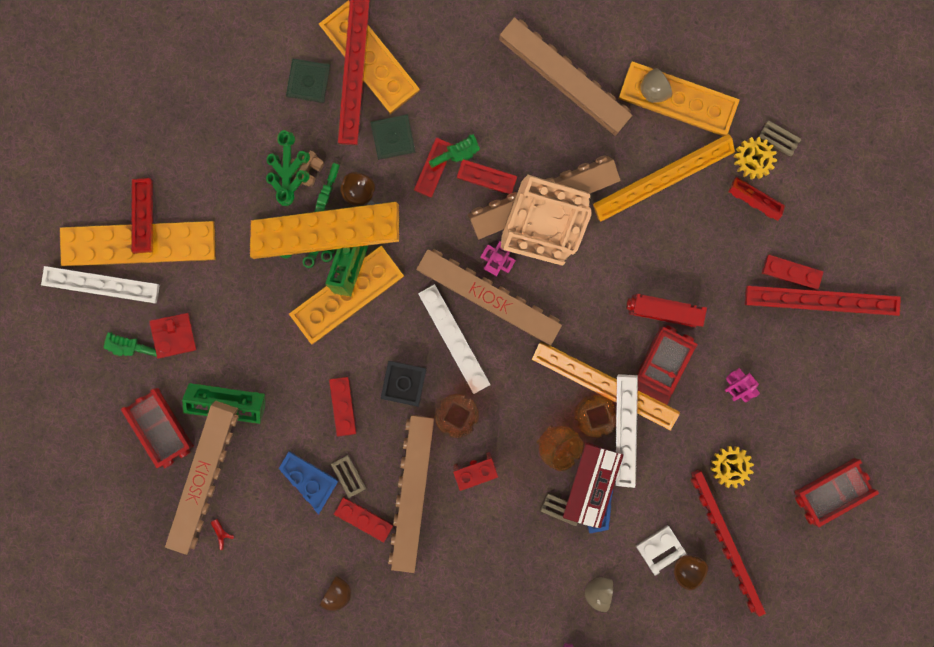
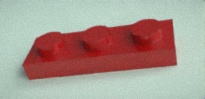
[414,137,453,198]
[457,159,517,195]
[728,177,785,221]
[762,255,823,290]
[329,377,356,437]
[334,497,393,543]

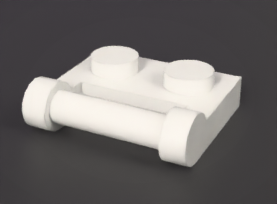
[636,525,687,575]

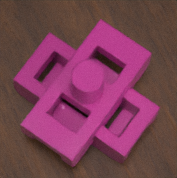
[480,241,516,277]
[724,368,760,402]

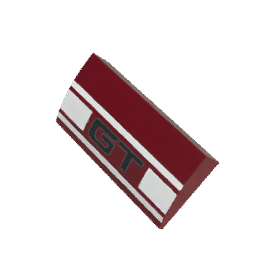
[563,442,624,528]

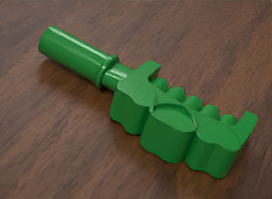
[429,134,480,168]
[314,163,340,212]
[104,332,157,357]

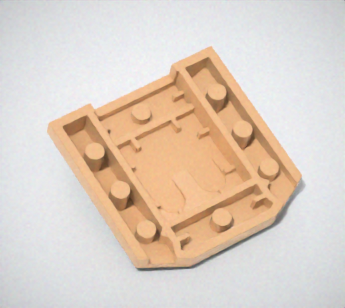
[501,175,591,266]

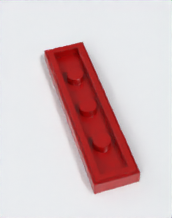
[131,178,153,254]

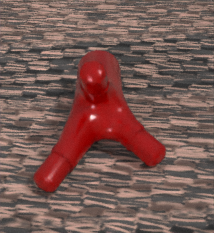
[211,519,234,550]

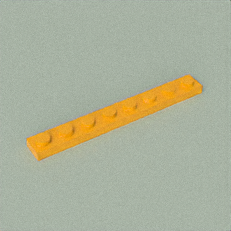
[593,134,735,222]
[532,341,680,431]

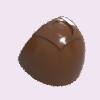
[341,172,375,206]
[674,555,708,591]
[319,576,351,611]

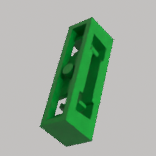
[325,245,369,297]
[182,383,265,424]

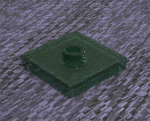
[286,58,331,103]
[370,114,416,160]

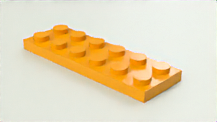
[319,0,420,114]
[618,61,739,136]
[289,246,404,345]

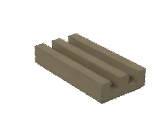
[758,121,801,157]
[331,455,366,498]
[540,493,577,526]

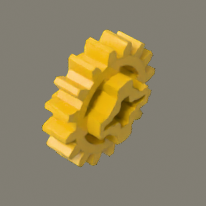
[734,137,777,179]
[710,446,754,488]

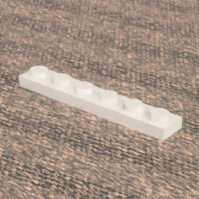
[41,266,160,303]
[418,284,490,394]
[616,374,638,488]

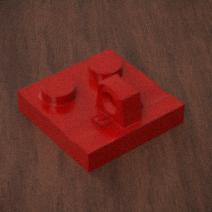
[149,313,196,359]

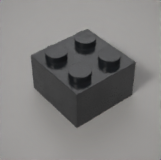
[380,361,427,407]

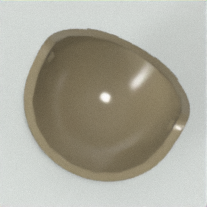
[640,68,672,103]
[585,577,613,612]

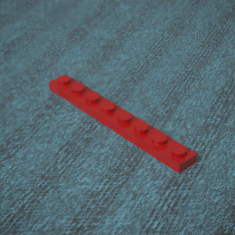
[338,0,370,145]
[745,286,901,316]
[690,470,766,617]

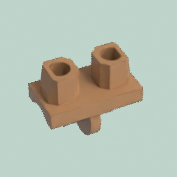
[291,150,325,187]

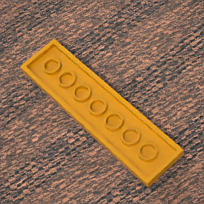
[250,202,399,259]
[60,221,216,266]

